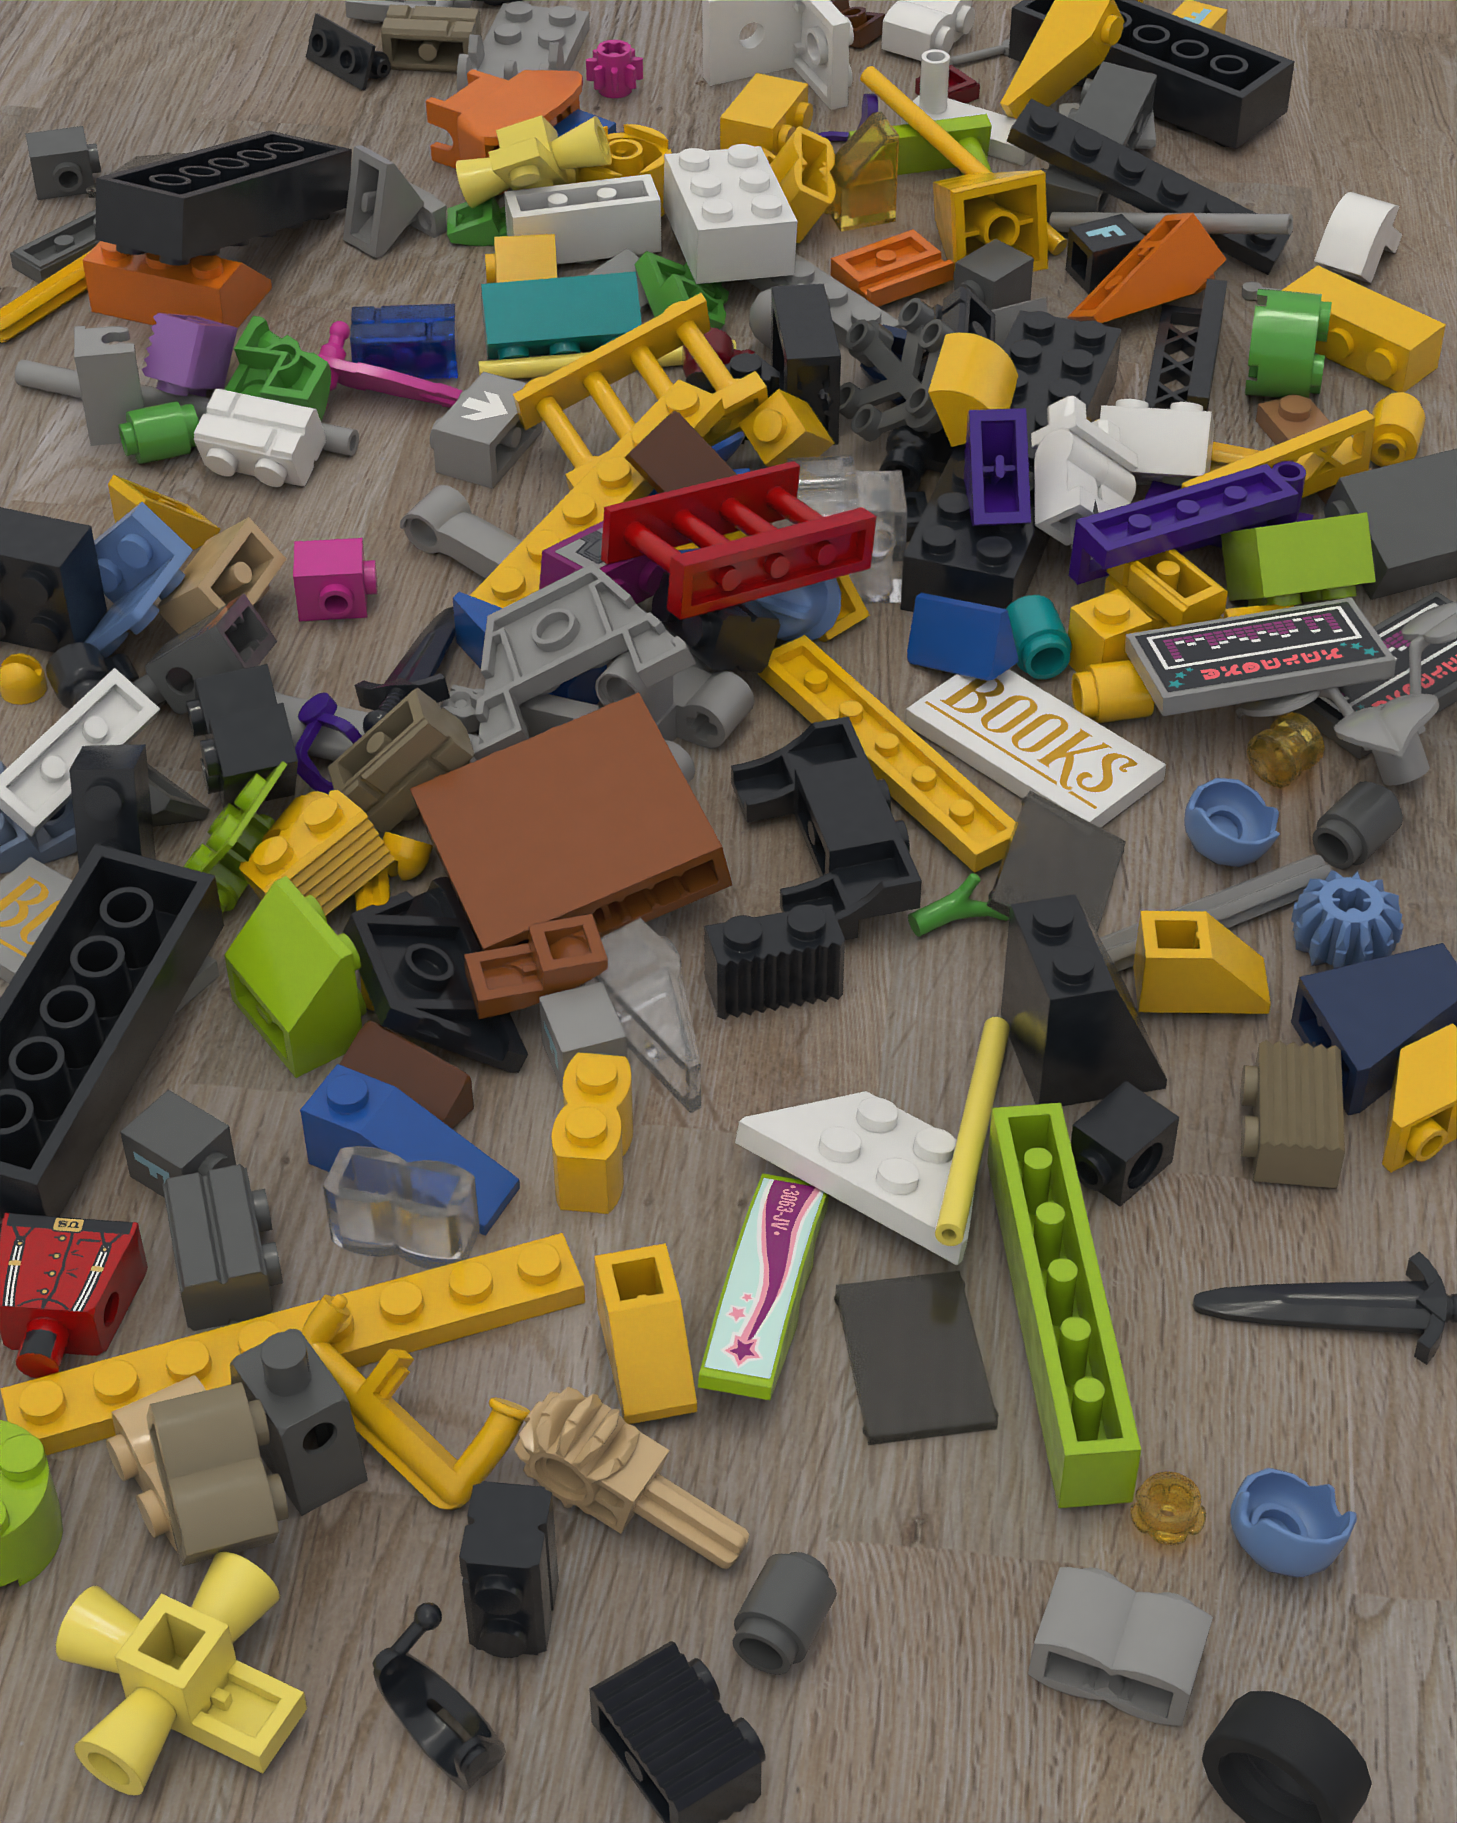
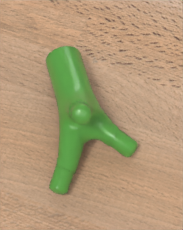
[908,873,1010,937]

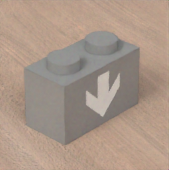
[430,372,542,489]

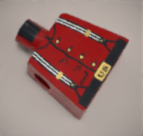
[0,1213,148,1378]

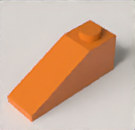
[1067,213,1227,323]

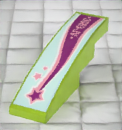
[698,1173,829,1400]

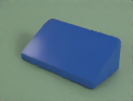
[907,593,1019,681]

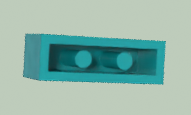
[481,272,642,360]

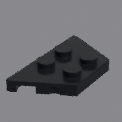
[343,877,528,1073]

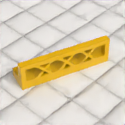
[1181,409,1375,498]

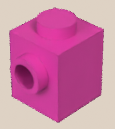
[293,538,378,621]

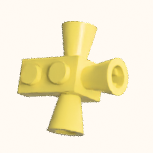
[456,115,612,209]
[56,1552,307,1795]

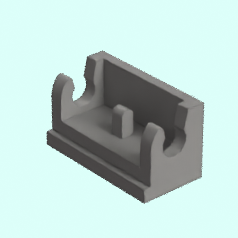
[74,326,145,446]

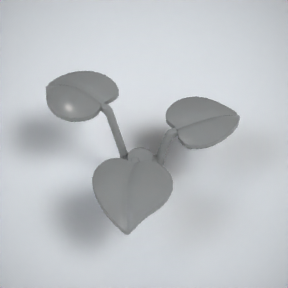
[1236,601,1457,785]

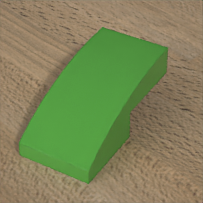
[447,197,507,246]

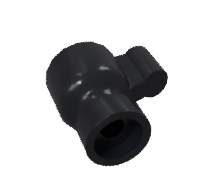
[879,425,955,493]
[46,642,139,709]

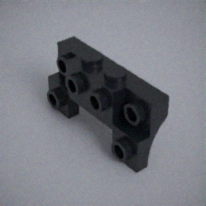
[731,716,922,940]

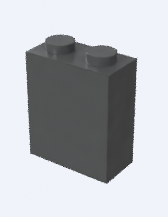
[1323,448,1457,600]

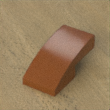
[464,914,608,1019]

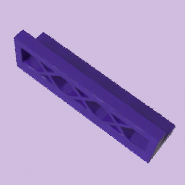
[1068,464,1299,585]

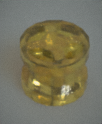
[1246,712,1325,788]

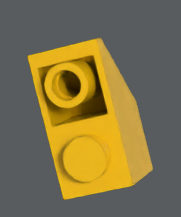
[1133,911,1271,1014]
[1382,1023,1457,1173]
[594,1243,697,1424]

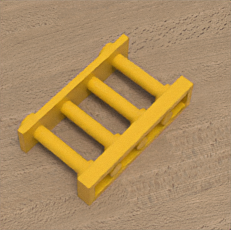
[513,293,768,492]

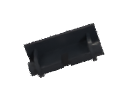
[306,13,391,90]

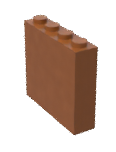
[410,692,732,951]

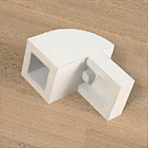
[1314,192,1402,283]

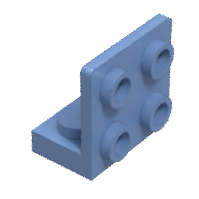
[84,502,193,658]

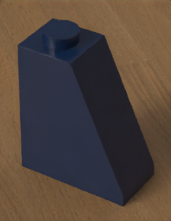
[1291,943,1457,1116]

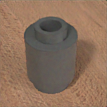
[1312,781,1403,869]
[733,1552,837,1675]

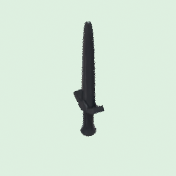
[354,607,456,733]
[1193,1251,1457,1365]

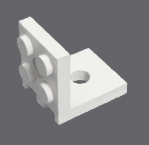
[702,0,854,110]

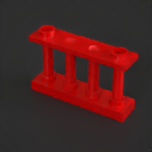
[601,461,877,620]

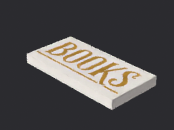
[905,669,1166,839]

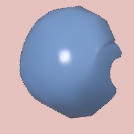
[1184,778,1280,867]
[1230,1468,1357,1577]

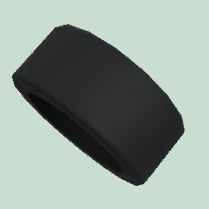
[1202,1691,1372,1823]

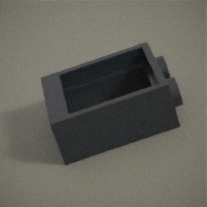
[771,284,841,445]

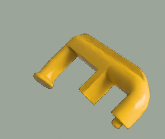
[302,1294,530,1510]

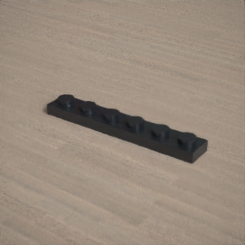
[1007,99,1293,275]

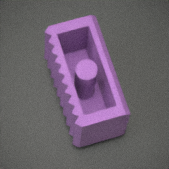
[141,313,238,397]

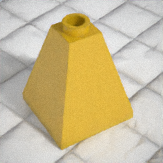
[933,170,1048,281]

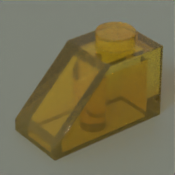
[824,111,899,232]

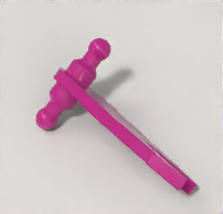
[318,321,462,409]

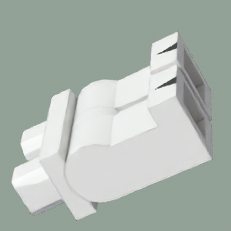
[1031,396,1138,560]

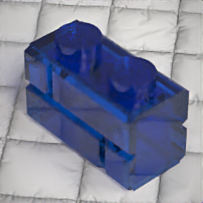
[350,303,459,379]

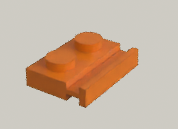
[830,229,954,307]

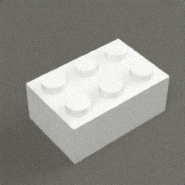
[663,144,798,284]

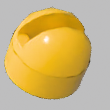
[0,653,47,705]
[383,831,433,881]

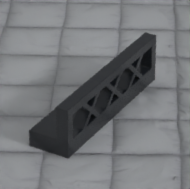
[1145,279,1227,411]

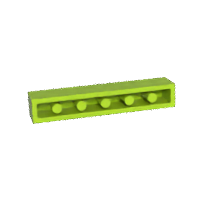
[987,1103,1141,1509]

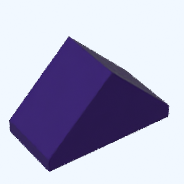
[964,408,1031,526]

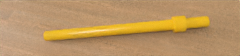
[860,66,1068,256]

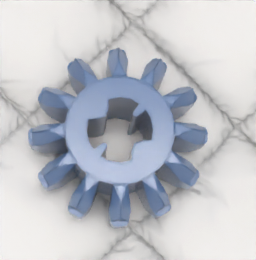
[1291,870,1403,969]

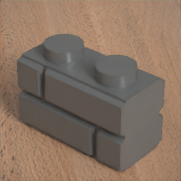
[163,1164,283,1331]

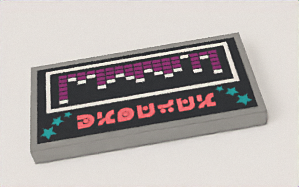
[1125,597,1396,716]

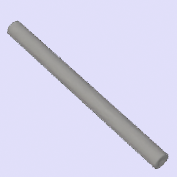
[1050,212,1293,235]

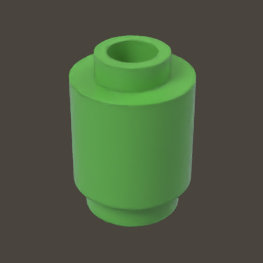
[118,401,199,464]

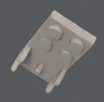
[457,1,590,92]

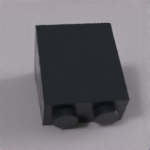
[1001,894,1167,1106]

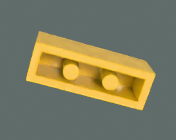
[1281,265,1446,392]

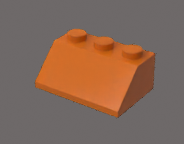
[82,241,272,328]

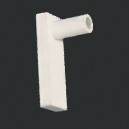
[901,49,1034,166]
[0,668,160,837]

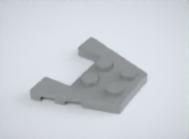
[471,563,696,760]

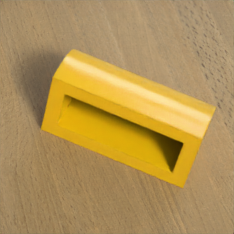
[928,333,1019,447]

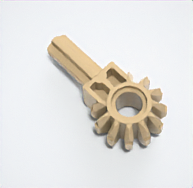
[514,1387,749,1569]

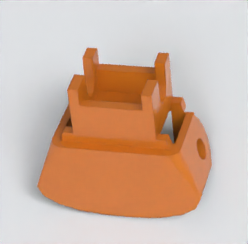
[425,69,583,196]

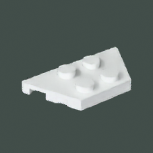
[735,1091,975,1265]

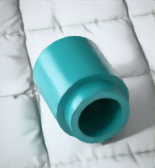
[1006,595,1072,679]

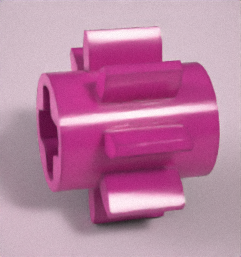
[586,40,643,98]

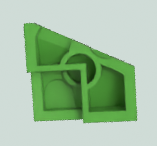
[634,251,729,329]
[224,316,331,421]

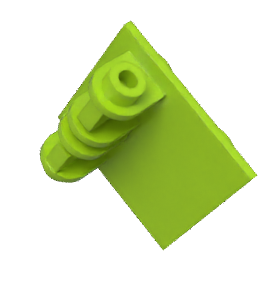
[183,761,287,913]

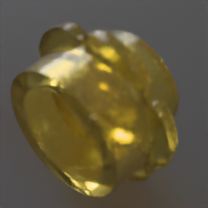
[1130,1471,1206,1545]

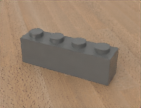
[1040,61,1157,222]

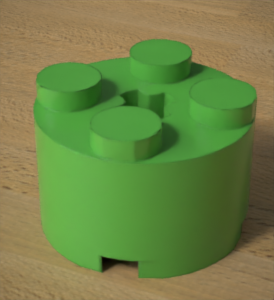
[1245,289,1332,398]

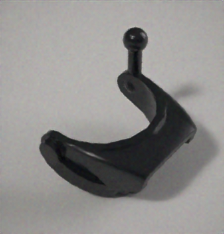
[372,1602,506,1791]

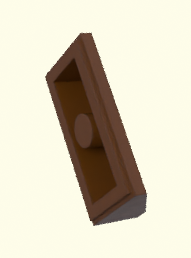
[624,411,737,493]
[339,1020,474,1129]

